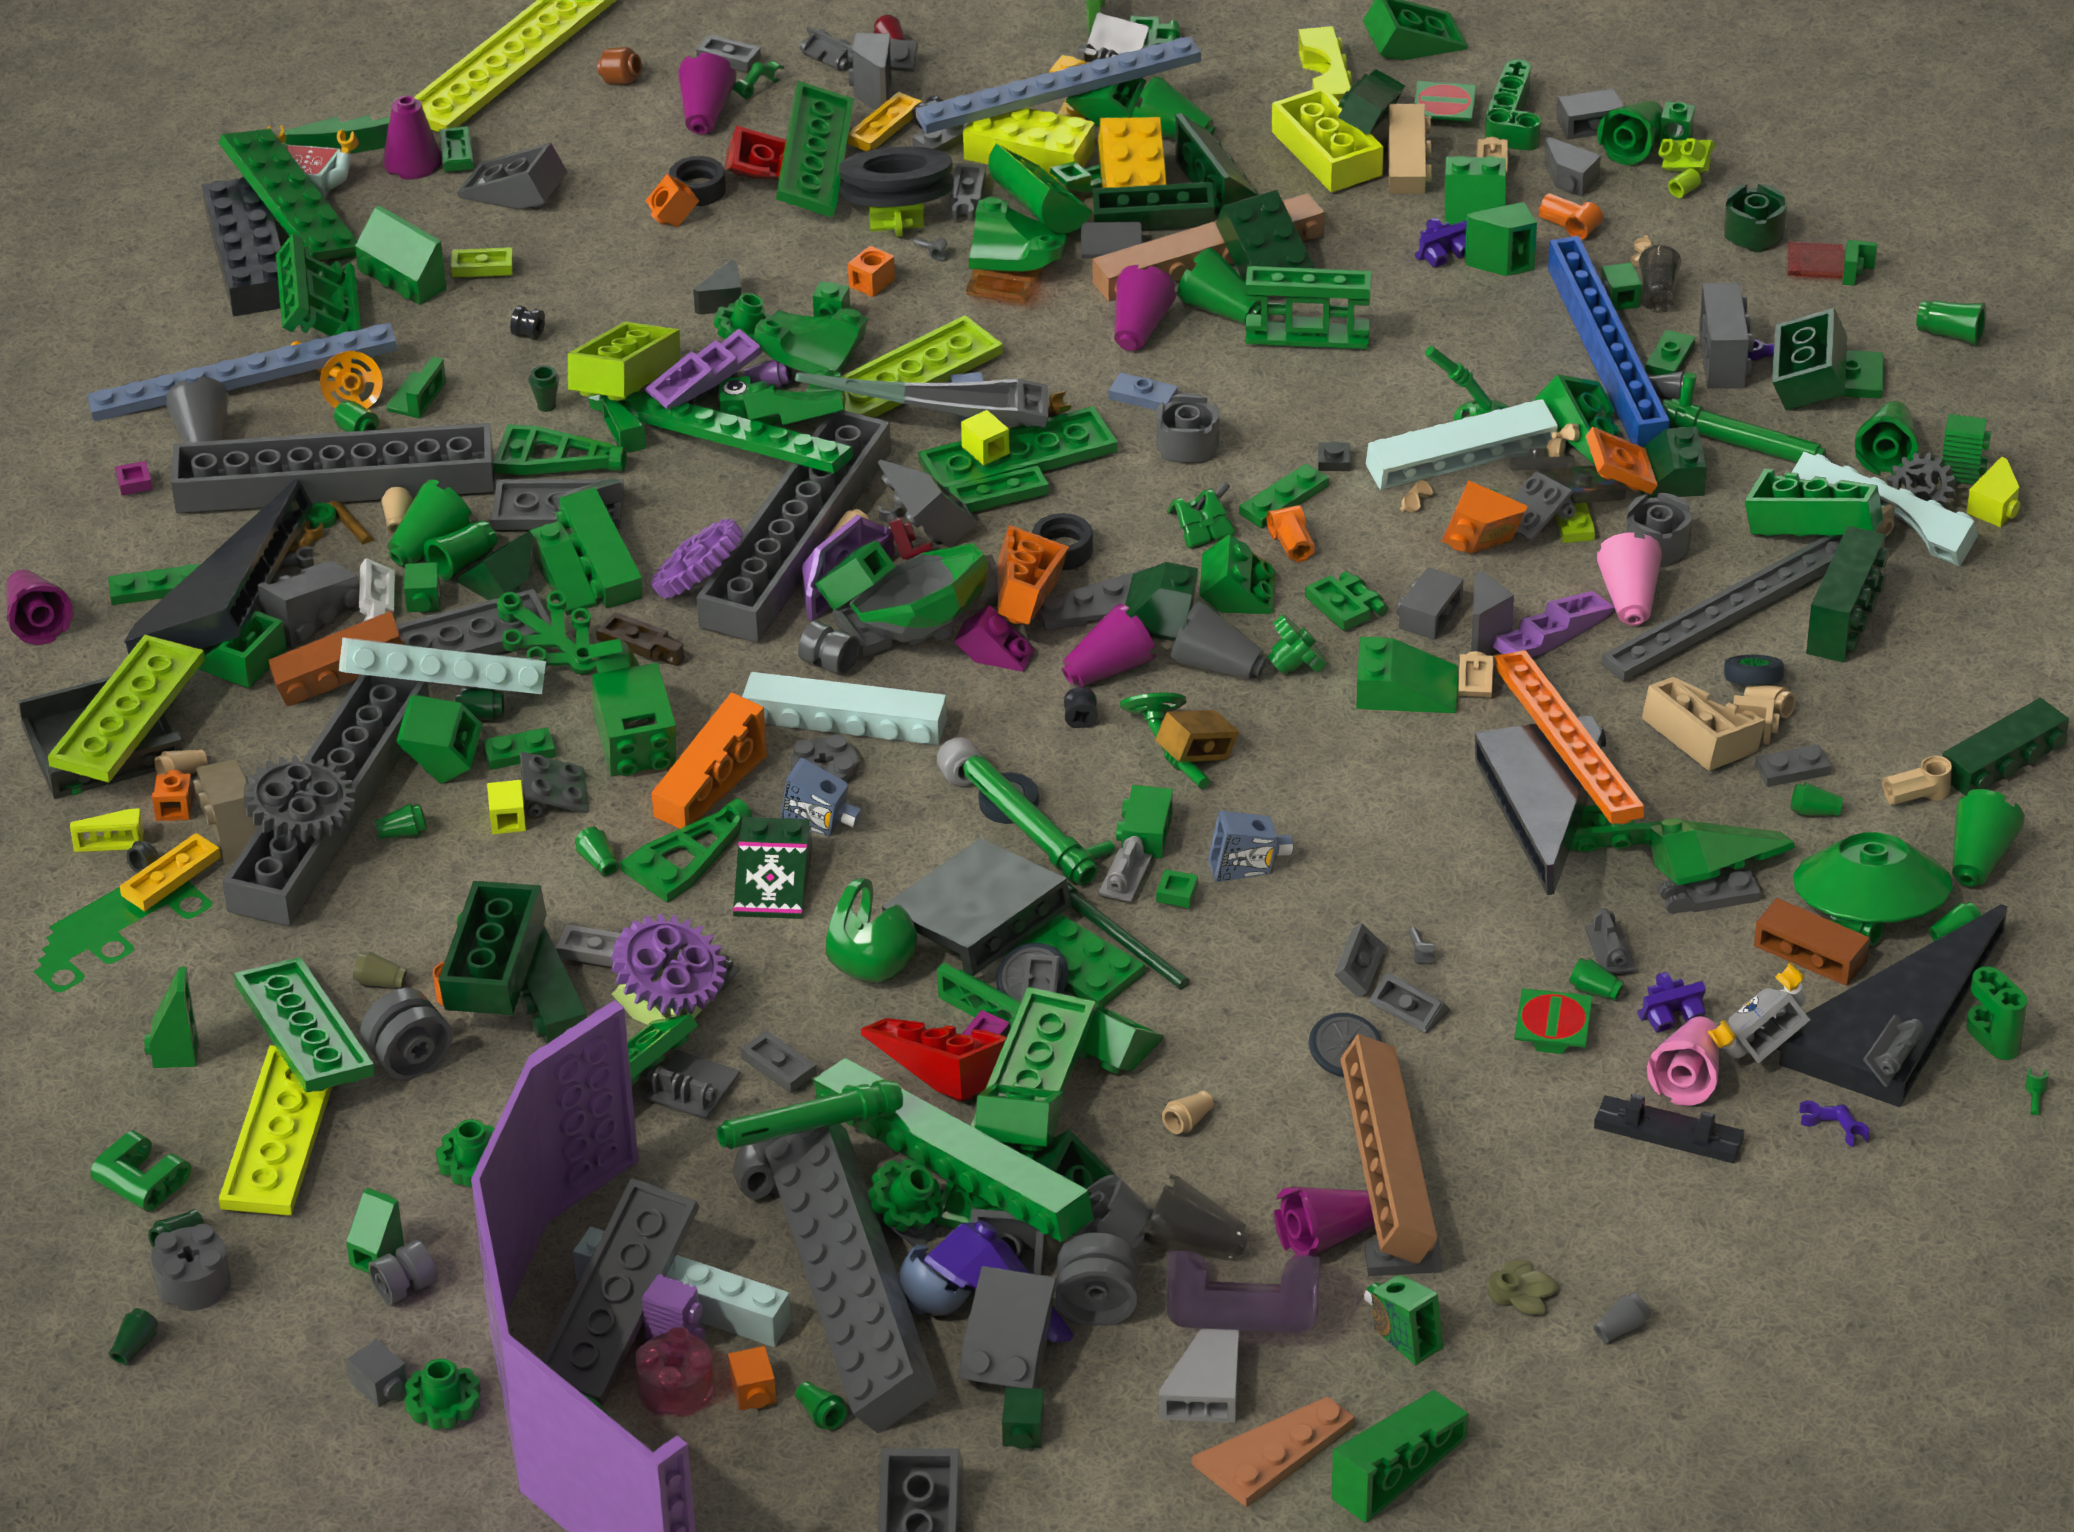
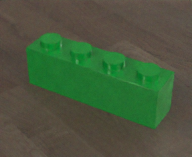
[556,487,642,609]

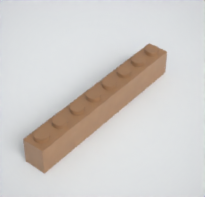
[1092,193,1325,302]
[1340,1034,1438,1264]

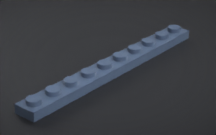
[916,36,1201,134]
[87,323,398,421]

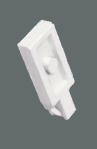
[359,558,395,621]

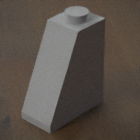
[1159,1328,1239,1422]

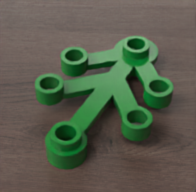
[497,590,597,674]

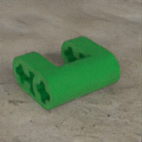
[1966,967,2028,1060]
[90,1130,191,1212]

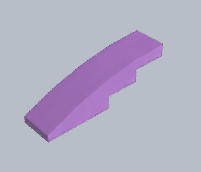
[646,329,761,410]
[1492,591,1615,658]

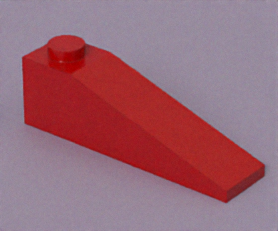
[725,126,848,181]
[861,1018,1007,1101]

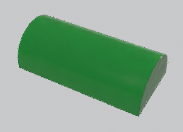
[988,143,1093,233]

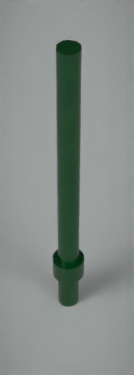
[1067,882,1189,990]

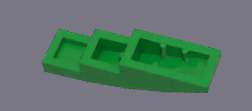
[283,115,390,154]
[587,638,640,673]

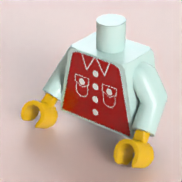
[267,125,358,198]

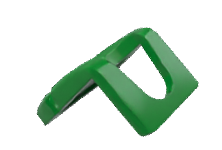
[1167,489,1235,549]

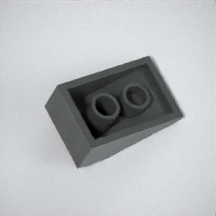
[457,142,567,209]
[958,1266,1057,1389]
[878,1448,963,1532]

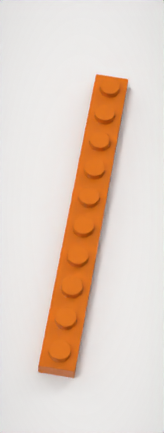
[1494,650,1644,824]

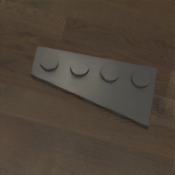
[1035,567,1151,630]

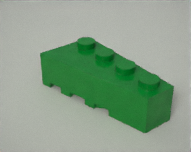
[1745,468,1883,537]
[1331,1390,1469,1523]

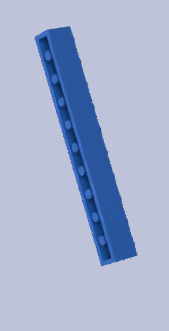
[1548,236,1669,447]

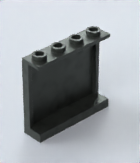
[18,677,182,799]
[882,838,1072,976]

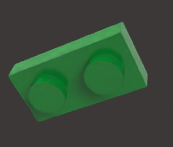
[483,727,556,770]

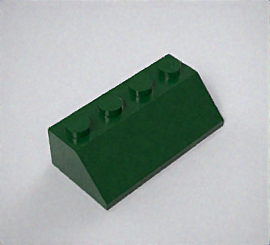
[1175,113,1259,218]

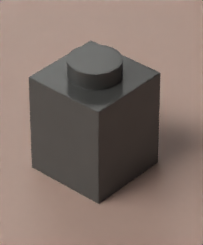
[347,1340,407,1408]

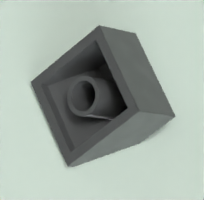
[848,33,892,110]

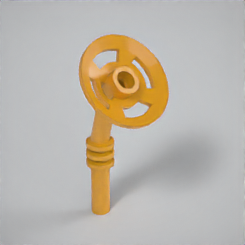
[291,340,383,409]

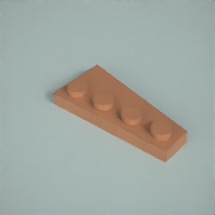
[1192,1396,1355,1507]

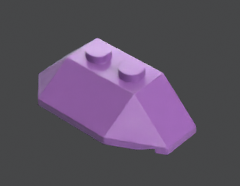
[802,515,894,621]

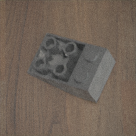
[878,460,978,548]

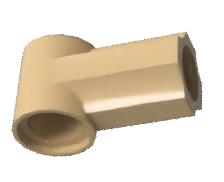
[1882,756,1952,805]

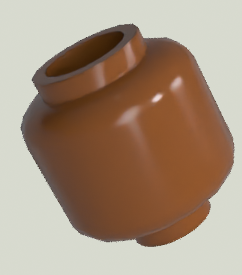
[597,47,642,85]

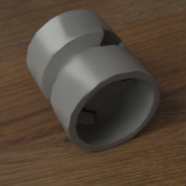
[798,620,860,676]
[368,1240,438,1305]

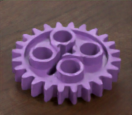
[650,518,743,599]
[611,914,727,1016]

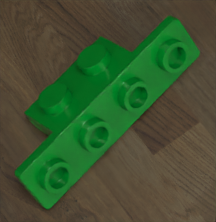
[1570,805,1662,852]

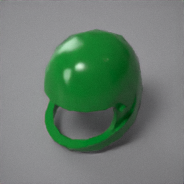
[825,878,917,983]

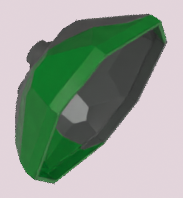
[849,543,988,645]

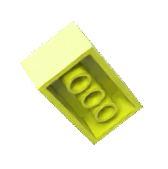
[1272,86,1383,192]
[963,108,1095,179]

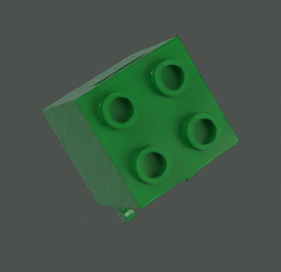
[592,662,676,777]

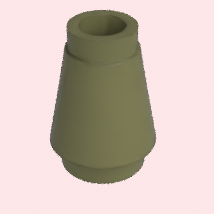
[353,951,407,989]

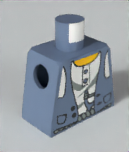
[780,758,862,836]
[1208,811,1293,882]

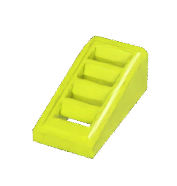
[70,808,144,852]

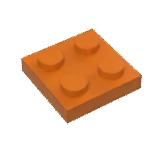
[1586,427,1658,494]

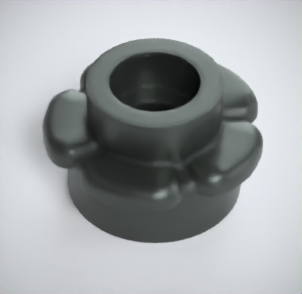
[126,841,158,873]

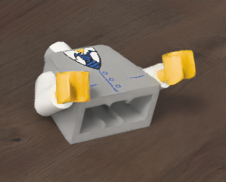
[1707,963,1810,1064]

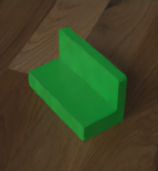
[387,357,446,419]

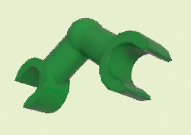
[733,61,785,99]

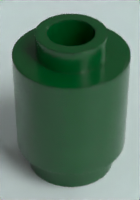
[455,687,505,720]

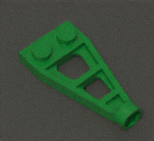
[493,424,627,475]
[620,798,752,903]

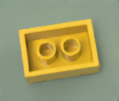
[1098,117,1166,188]

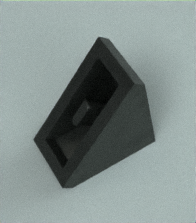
[693,260,741,315]

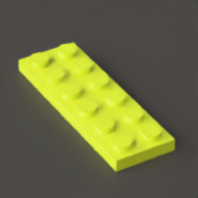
[219,1045,332,1216]

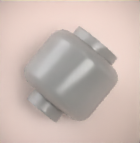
[937,737,983,787]

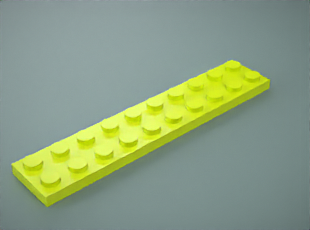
[414,0,617,133]

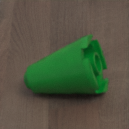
[1131,76,1216,140]
[1597,100,1664,165]
[1177,248,1261,325]
[1855,401,1918,476]
[388,480,474,566]
[1952,789,2025,887]

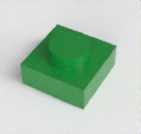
[1156,869,1198,908]

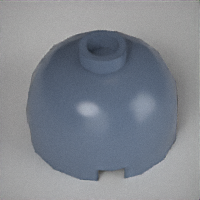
[899,1244,975,1316]

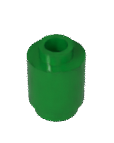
[334,401,379,432]

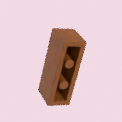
[1754,898,1870,986]

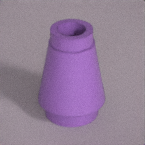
[744,359,791,388]

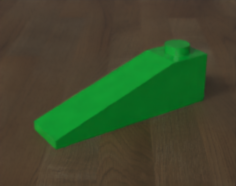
[1534,374,1620,465]
[1650,818,1795,886]

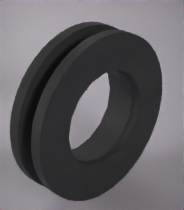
[839,146,954,207]

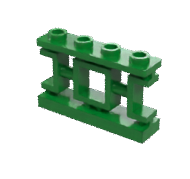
[276,233,361,337]
[1245,266,1371,349]

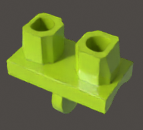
[1658,138,1716,174]
[869,203,924,237]

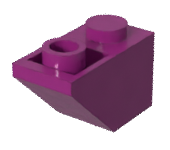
[954,605,1035,672]

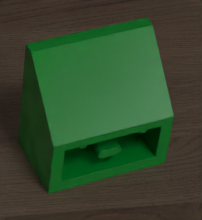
[1065,77,1147,128]
[1465,202,1537,277]
[1199,534,1275,614]
[198,611,287,688]
[396,695,483,784]

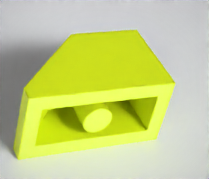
[1967,457,2020,527]

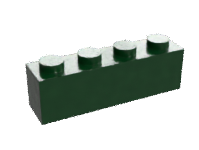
[1338,69,1406,135]
[1092,182,1214,231]
[1942,697,2069,796]
[521,925,587,1045]

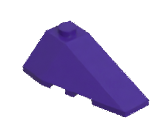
[924,1220,1074,1343]

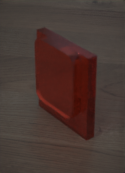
[1788,242,1843,278]

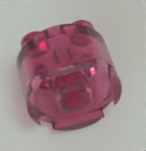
[636,1327,714,1418]

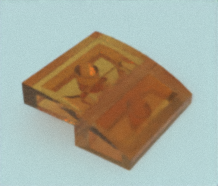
[966,268,1042,304]

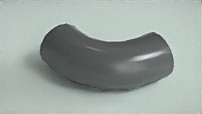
[733,1138,779,1199]

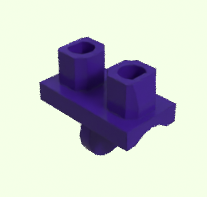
[1415,217,1466,268]
[1637,972,1706,1033]

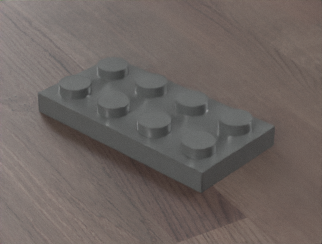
[491,479,624,530]

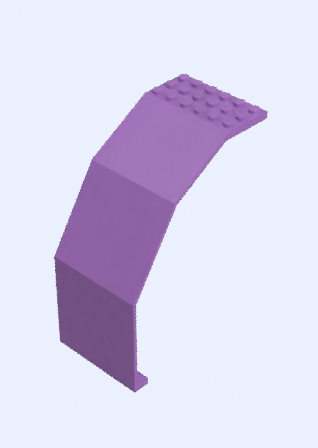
[471,1000,696,1532]

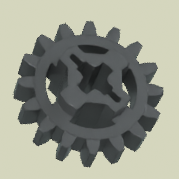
[1886,453,1957,509]

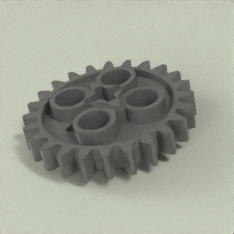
[243,755,356,842]

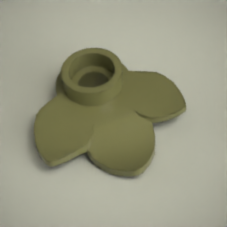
[1487,1259,1559,1315]

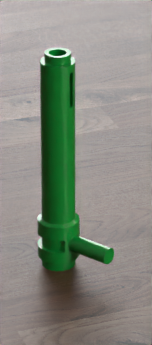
[1662,372,1826,463]
[963,755,1115,886]
[717,1079,903,1149]

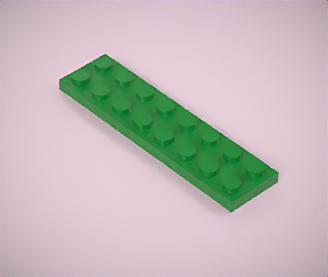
[934,987,1096,1229]

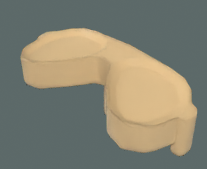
[1631,235,1652,267]
[1544,423,1580,457]
[1400,480,1433,513]

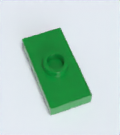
[439,126,474,172]
[1645,329,1695,376]

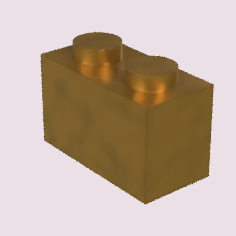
[1155,710,1240,762]

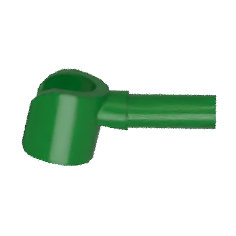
[2025,1068,2049,1116]

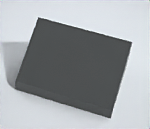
[1471,571,1514,656]
[970,1209,1046,1275]

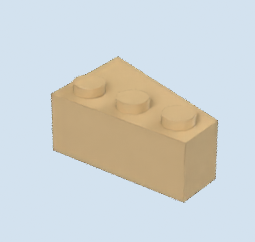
[1387,104,1431,193]
[1642,677,1765,771]

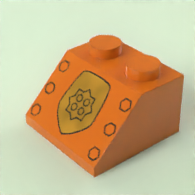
[1441,480,1528,553]

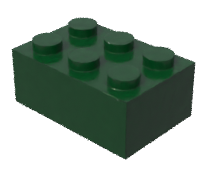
[1215,190,1314,281]
[1772,308,1847,410]

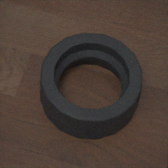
[669,156,726,206]
[1032,513,1093,570]

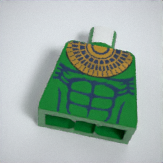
[1364,1275,1444,1366]

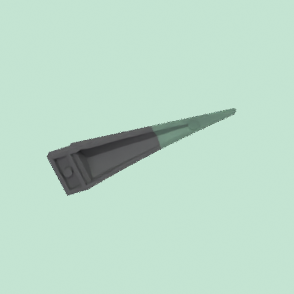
[795,373,1048,427]

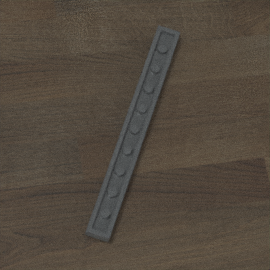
[1602,535,1843,682]

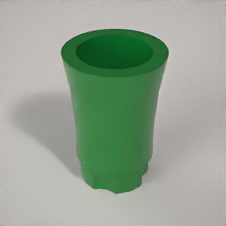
[1916,300,1986,346]
[424,521,498,581]

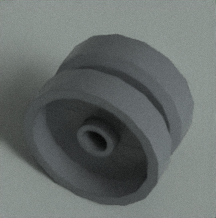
[360,988,453,1080]
[1056,1233,1138,1326]

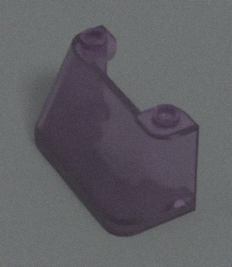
[1166,1250,1320,1332]

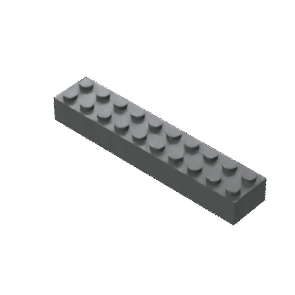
[697,410,891,642]
[171,423,494,513]
[222,674,429,926]
[764,1124,939,1433]

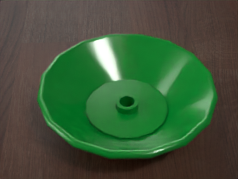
[1793,832,1953,923]

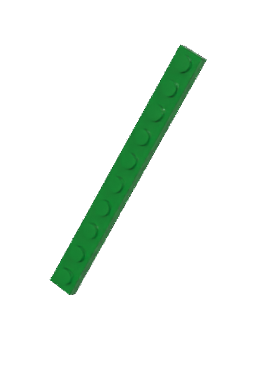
[588,391,853,474]

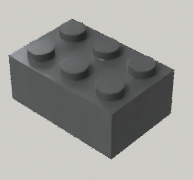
[1699,283,1754,389]

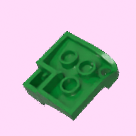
[969,197,1068,271]
[753,308,869,374]
[743,368,846,425]

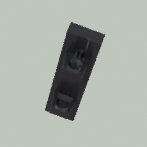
[1594,1093,1744,1164]

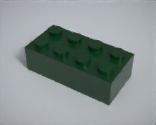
[1806,526,1889,663]
[438,881,547,1015]

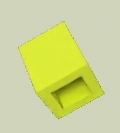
[961,410,1010,465]
[487,780,526,834]

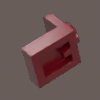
[889,516,933,560]

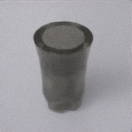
[1639,245,1681,313]

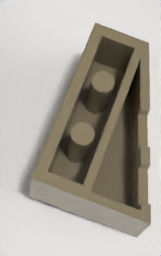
[193,758,259,865]

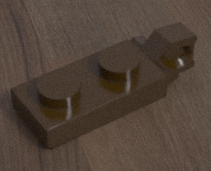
[596,612,685,666]

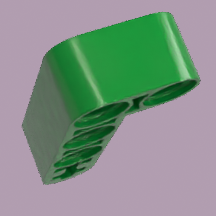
[1485,59,1541,151]

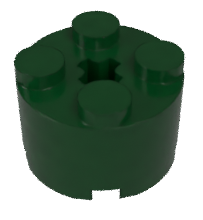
[1724,184,1787,253]

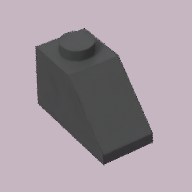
[1545,137,1601,197]

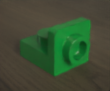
[1842,239,1877,286]

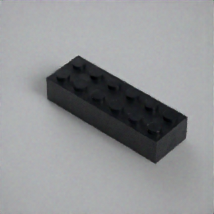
[202,176,281,317]

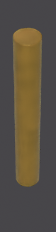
[327,501,373,545]

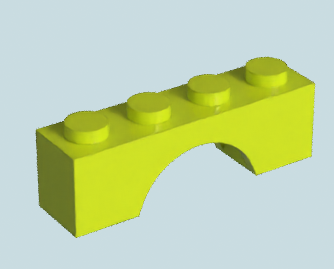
[1298,26,1352,103]

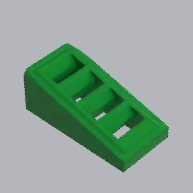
[602,395,646,453]

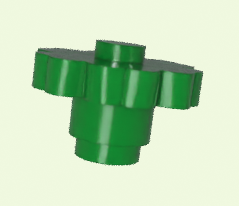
[713,293,771,344]
[1267,614,1328,675]
[436,1119,495,1187]
[868,1158,942,1232]
[404,1359,481,1429]

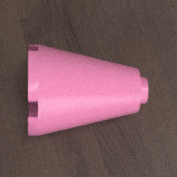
[1597,533,1662,626]
[1647,1017,1719,1106]

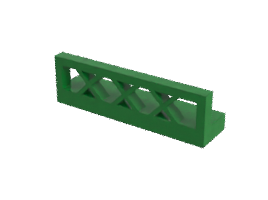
[937,963,1020,1026]

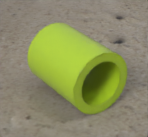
[1668,168,1701,198]

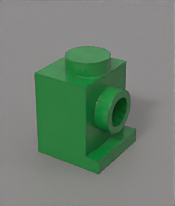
[812,281,850,316]

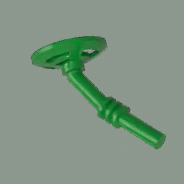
[1425,346,1509,421]
[1120,692,1210,789]

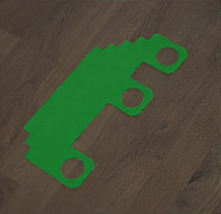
[33,881,212,992]

